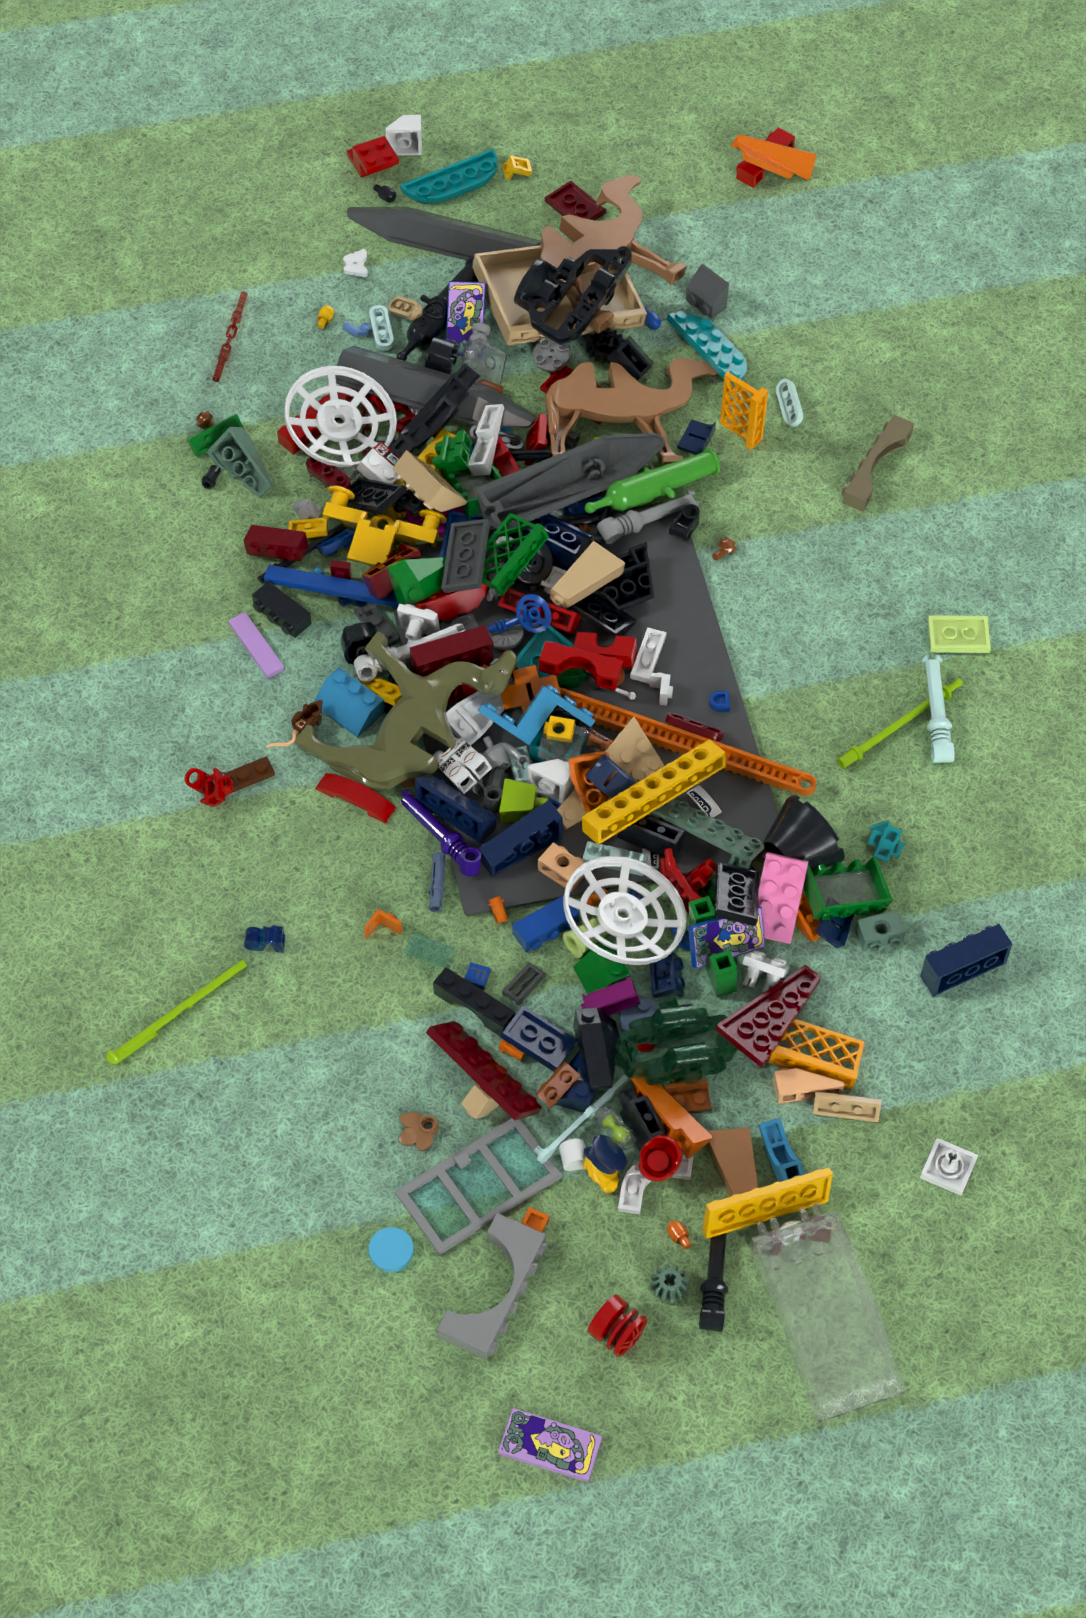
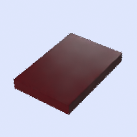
[545,181,606,221]

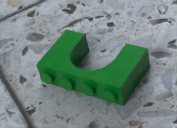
[689,896,737,997]

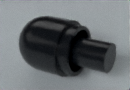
[373,184,397,203]

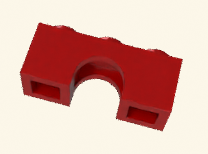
[574,632,638,668]

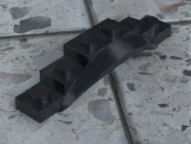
[390,363,480,458]

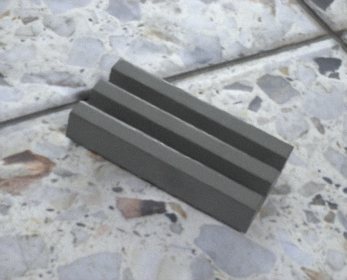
[502,962,546,1006]

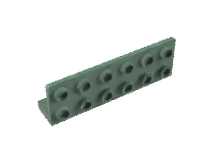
[648,798,765,869]

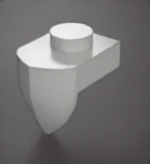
[292,498,321,520]

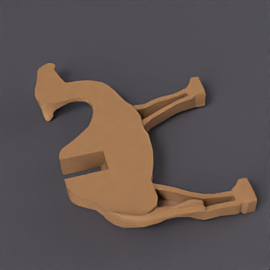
[540,175,687,334]
[544,358,717,467]

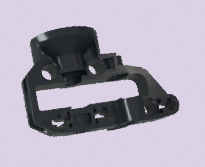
[514,246,632,345]

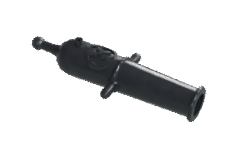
[396,258,479,361]

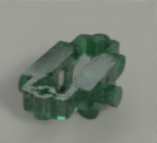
[614,997,738,1085]

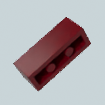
[243,525,309,562]

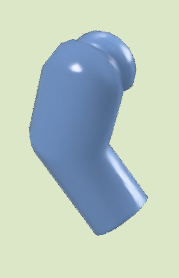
[343,322,371,337]

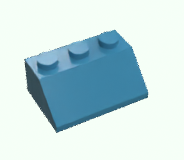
[314,667,384,738]

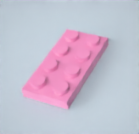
[758,852,809,944]

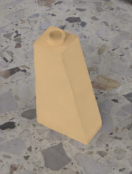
[550,541,625,609]

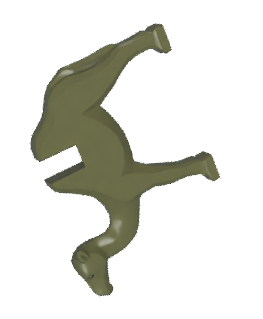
[295,631,517,790]

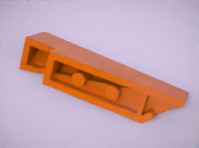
[731,134,816,180]

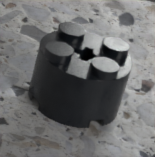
[425,337,460,375]
[341,622,378,669]

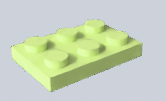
[928,616,991,653]

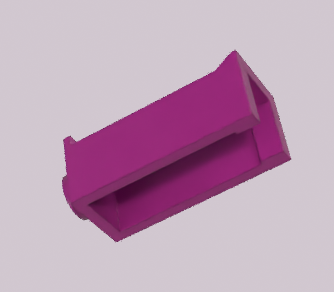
[581,976,641,1016]

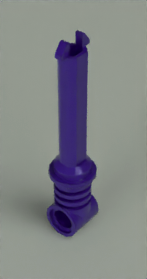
[401,790,481,876]

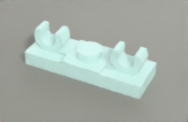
[582,841,648,876]

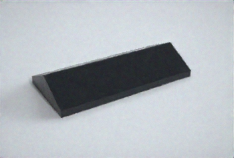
[569,593,636,637]

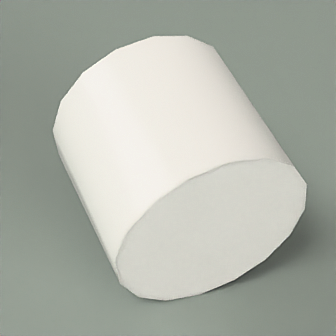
[559,1139,586,1171]

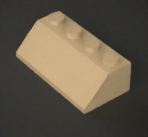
[393,450,467,512]

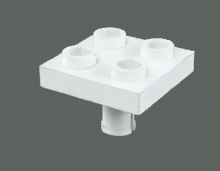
[920,1138,978,1196]

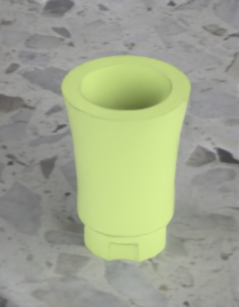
[563,918,609,958]

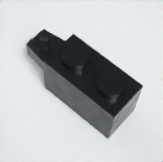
[618,1088,667,1151]

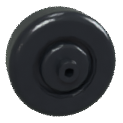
[505,543,553,586]

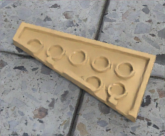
[557,717,664,830]

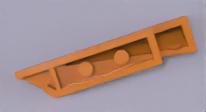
[627,1068,713,1159]

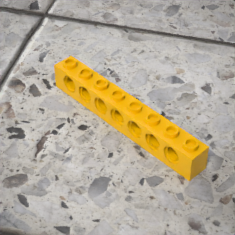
[582,739,726,845]

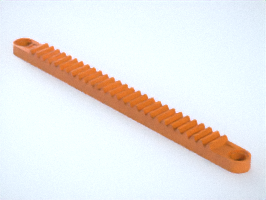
[555,687,816,796]

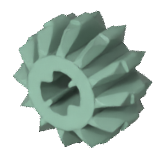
[650,1263,689,1304]

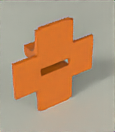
[501,665,561,713]

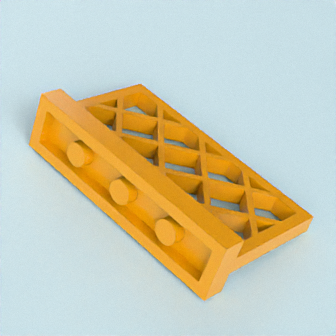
[720,372,768,450]
[768,1019,865,1090]

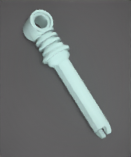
[922,655,954,763]

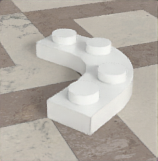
[618,1155,693,1215]

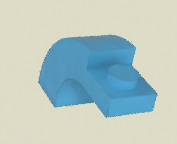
[758,1118,805,1182]

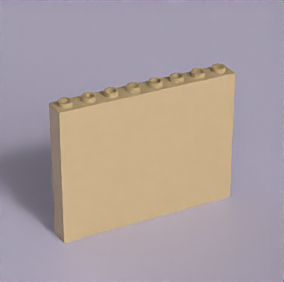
[472,241,647,346]

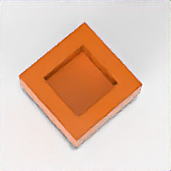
[521,1207,550,1233]

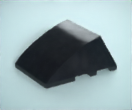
[597,542,654,612]

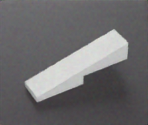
[468,404,504,476]

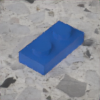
[316,529,355,556]

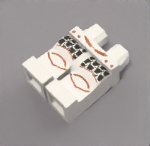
[433,737,493,794]

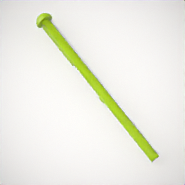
[106,960,247,1064]

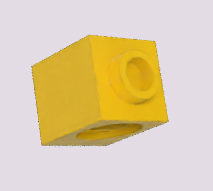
[544,716,575,745]

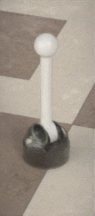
[588,675,636,700]

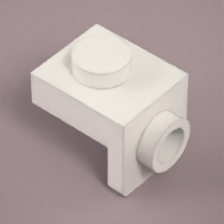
[541,566,567,595]
[649,673,673,706]

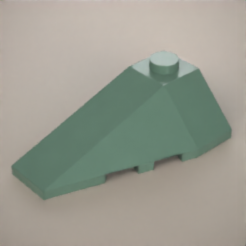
[207,427,273,498]

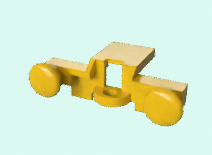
[323,486,447,566]

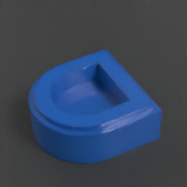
[709,691,730,712]

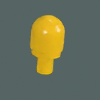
[317,305,334,329]

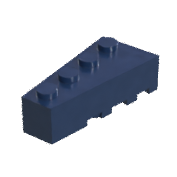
[478,800,563,877]

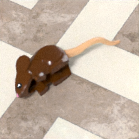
[266,700,323,748]

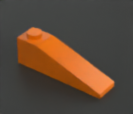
[568,751,617,835]

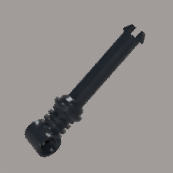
[699,1233,729,1332]

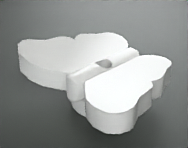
[343,249,368,277]

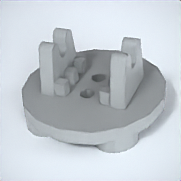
[533,337,570,372]

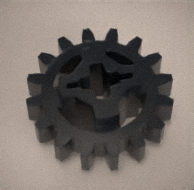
[586,328,625,364]

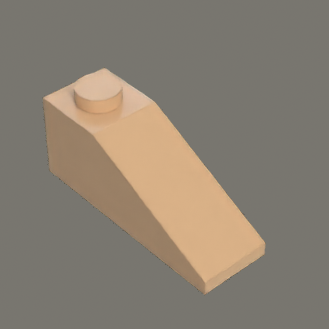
[773,1068,844,1104]

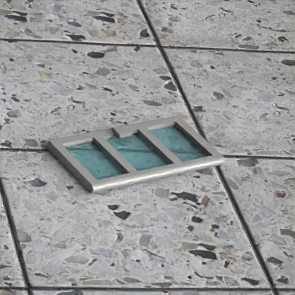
[395,1118,562,1256]

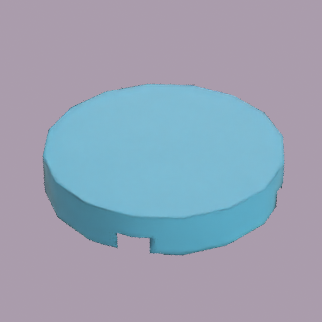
[369,1227,414,1272]

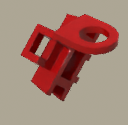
[184,767,234,807]
[684,858,717,897]

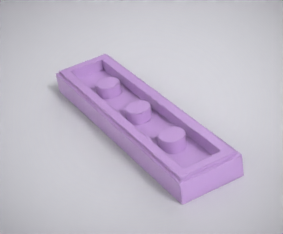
[228,612,285,679]

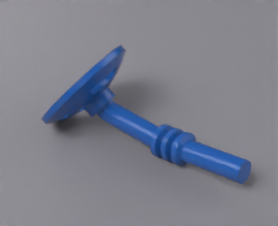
[487,594,551,634]

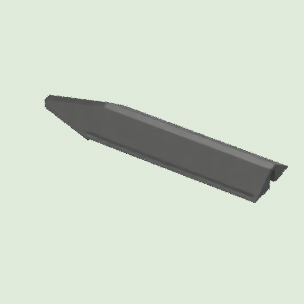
[347,207,541,260]
[335,346,535,428]
[475,433,665,529]

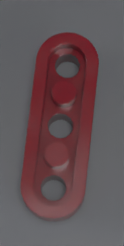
[306,457,351,490]
[665,713,724,741]

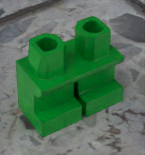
[432,430,473,473]

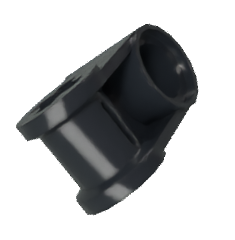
[669,504,700,542]

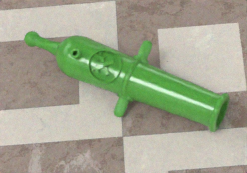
[585,448,720,514]

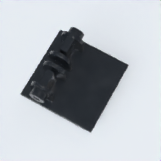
[393,490,428,514]

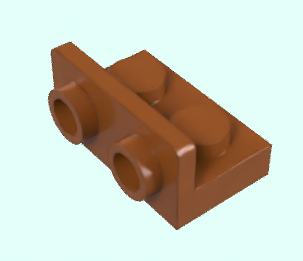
[536,1062,580,1108]
[664,1078,712,1114]

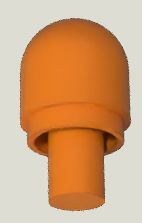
[667,1220,692,1250]

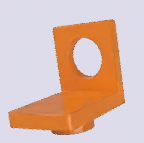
[364,909,403,939]

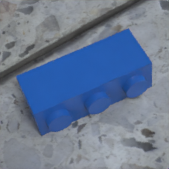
[512,895,579,952]

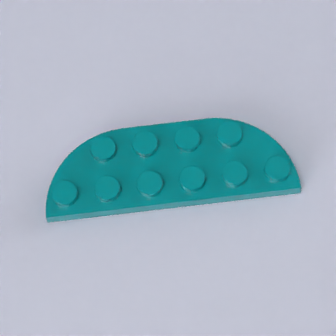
[400,148,497,204]
[666,311,747,387]

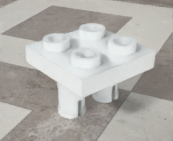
[397,604,440,644]
[742,950,791,992]

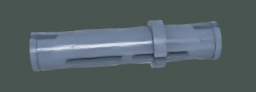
[428,852,446,912]

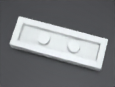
[630,627,667,683]

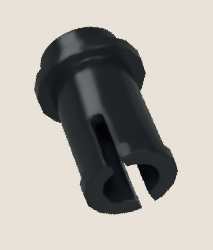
[201,465,221,489]

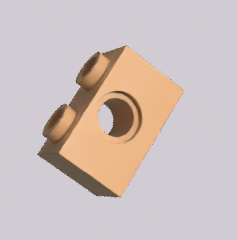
[538,843,585,892]

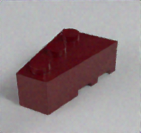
[362,543,422,599]

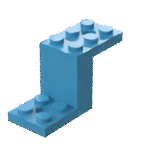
[477,684,595,745]

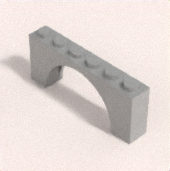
[437,1213,548,1360]

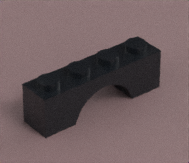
[433,967,515,1037]

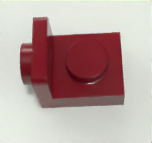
[330,560,352,580]

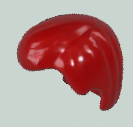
[638,1135,682,1182]

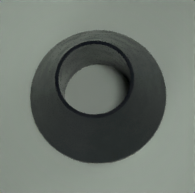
[763,795,844,871]

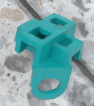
[865,820,906,862]

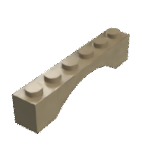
[841,415,914,512]

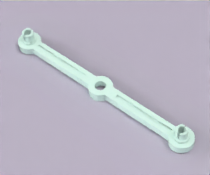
[534,1062,641,1164]

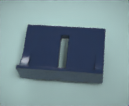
[677,419,716,455]
[585,754,636,799]
[816,897,855,948]

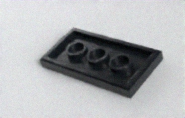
[346,478,407,514]
[714,862,759,926]

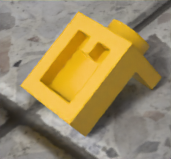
[503,155,532,180]

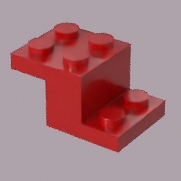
[346,135,399,177]

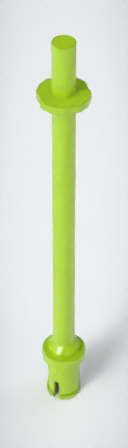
[836,678,963,769]

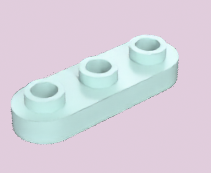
[369,305,394,351]
[776,379,803,427]

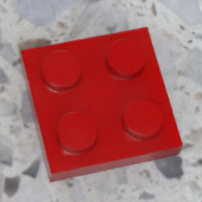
[524,413,549,466]

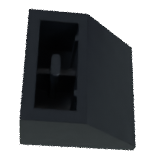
[606,335,654,380]

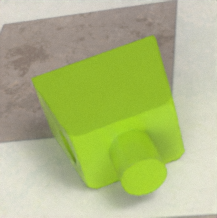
[499,779,549,823]

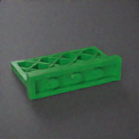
[482,513,549,596]

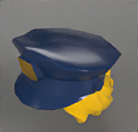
[583,1134,628,1193]

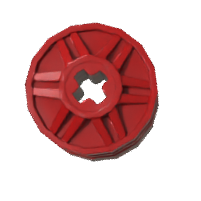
[587,1294,648,1357]

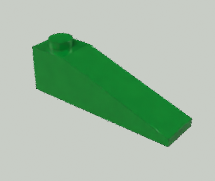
[386,556,446,605]

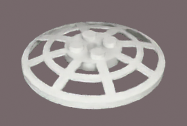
[284,366,397,468]
[563,856,687,965]

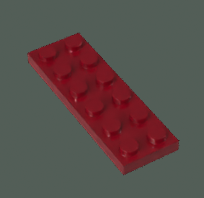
[426,1021,542,1121]

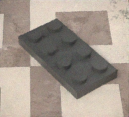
[441,519,490,593]

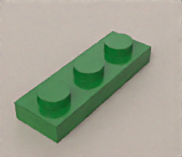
[187,414,245,456]

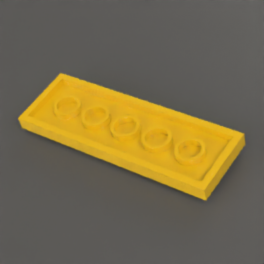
[702,1167,833,1239]

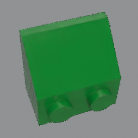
[573,941,631,995]

